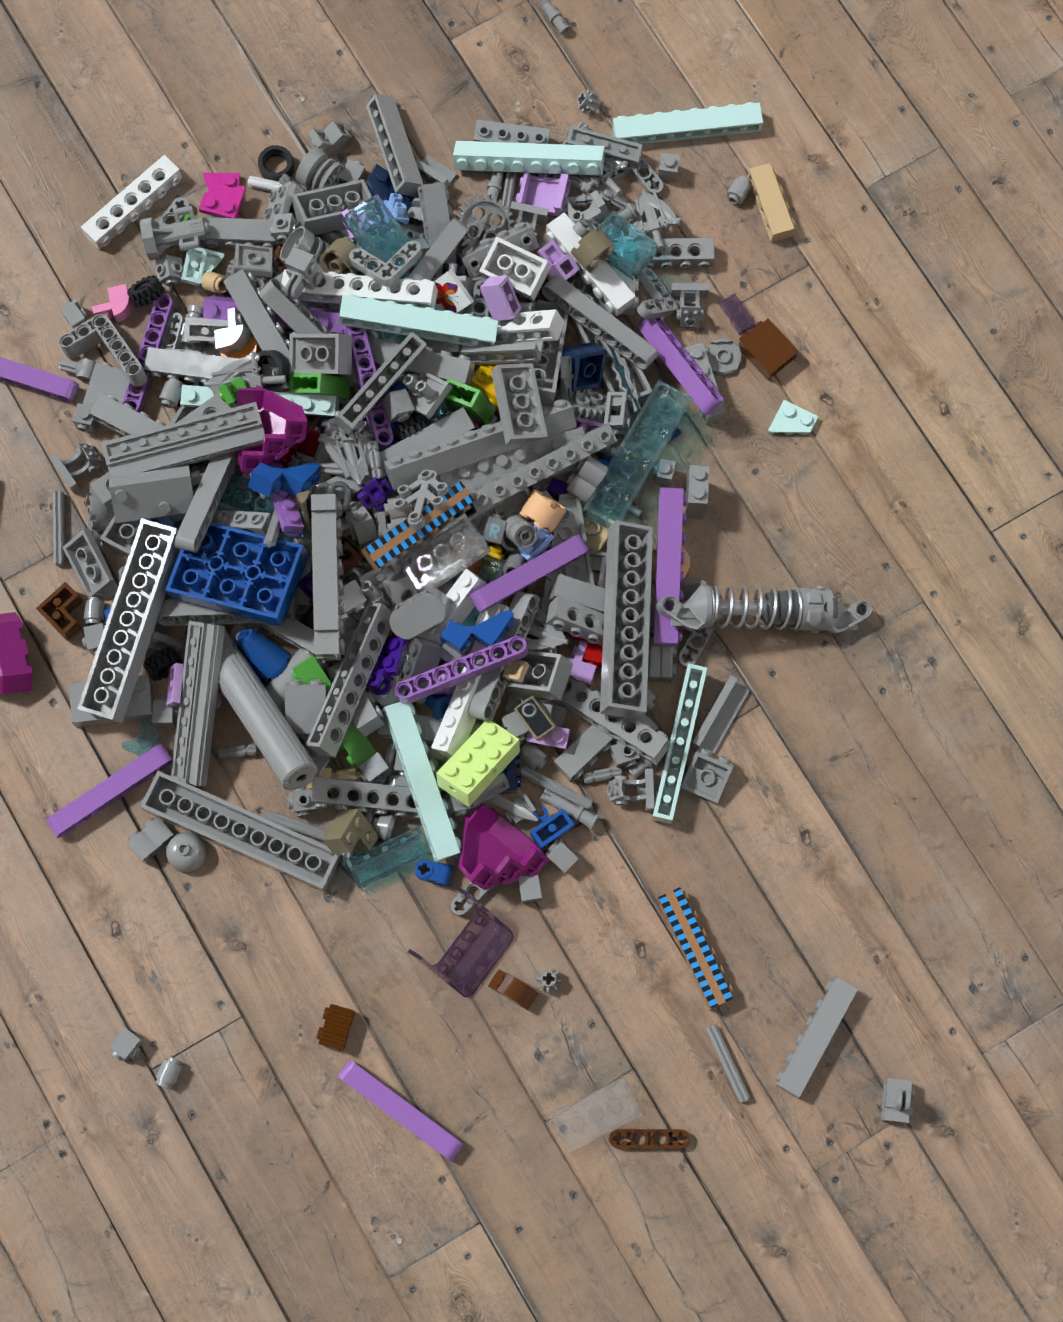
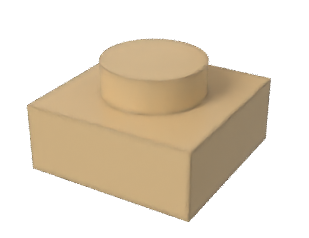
[502,660,529,683]

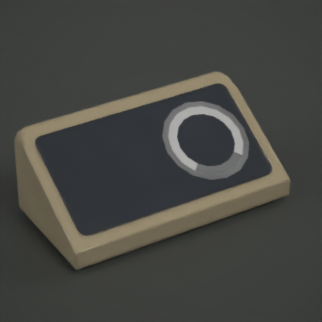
[296,490,312,536]
[514,695,557,740]

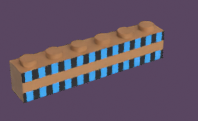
[361,481,474,570]
[657,887,734,1011]

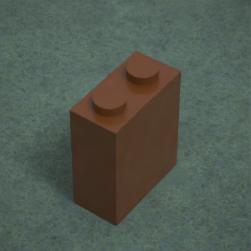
[739,318,798,380]

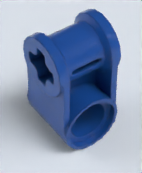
[415,860,455,887]

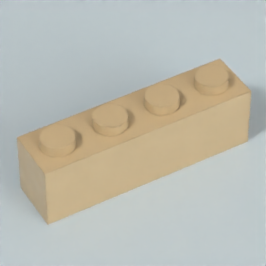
[747,163,796,243]

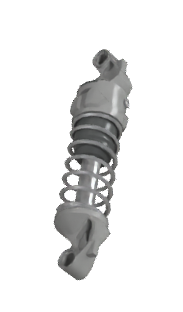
[656,585,872,634]

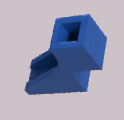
[248,462,321,498]
[440,610,515,654]

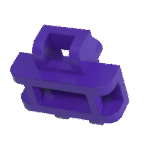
[357,477,393,512]

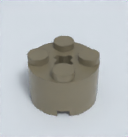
[570,227,615,273]
[320,237,364,275]

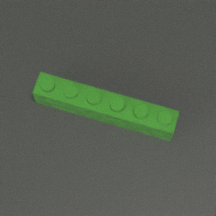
[291,655,377,769]

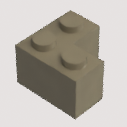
[323,809,379,854]

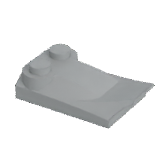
[62,528,118,600]

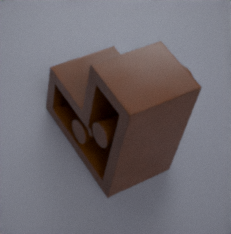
[36,582,83,641]

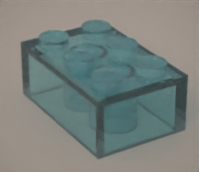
[596,211,658,281]

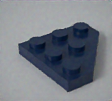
[366,164,415,238]

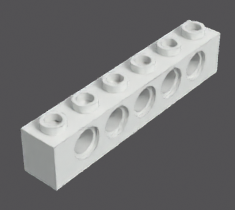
[81,155,182,250]
[488,309,565,343]

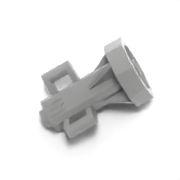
[140,205,210,260]

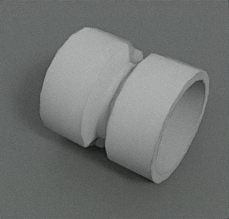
[504,515,538,549]

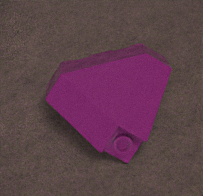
[235,385,307,472]
[0,612,32,694]
[459,803,549,890]

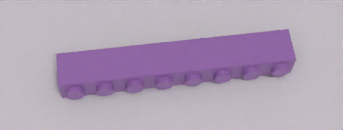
[203,296,358,333]
[653,487,687,647]

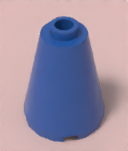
[237,629,292,683]

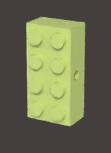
[436,721,520,807]

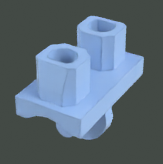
[383,193,409,228]
[517,525,554,561]

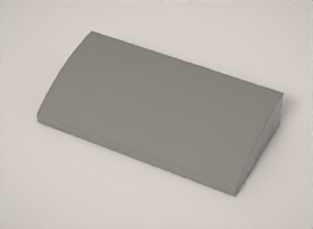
[491,363,548,445]

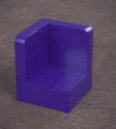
[546,477,568,501]

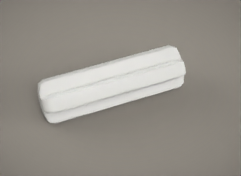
[248,176,281,191]

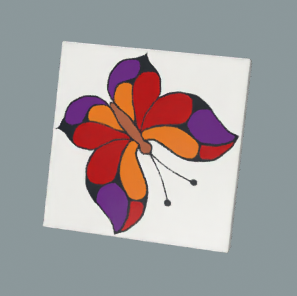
[434,269,474,313]

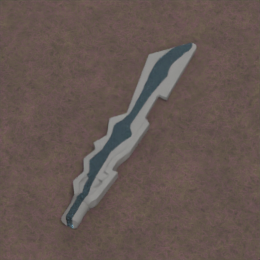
[598,337,642,413]

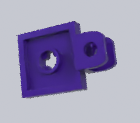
[366,637,409,695]

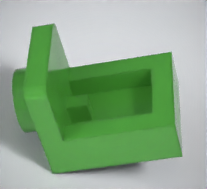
[218,376,248,405]

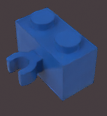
[530,806,575,851]

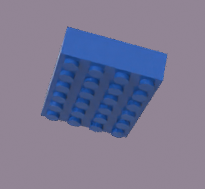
[166,523,309,627]

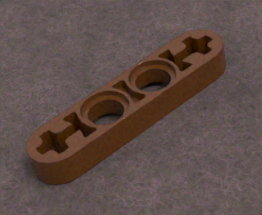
[609,1129,690,1149]

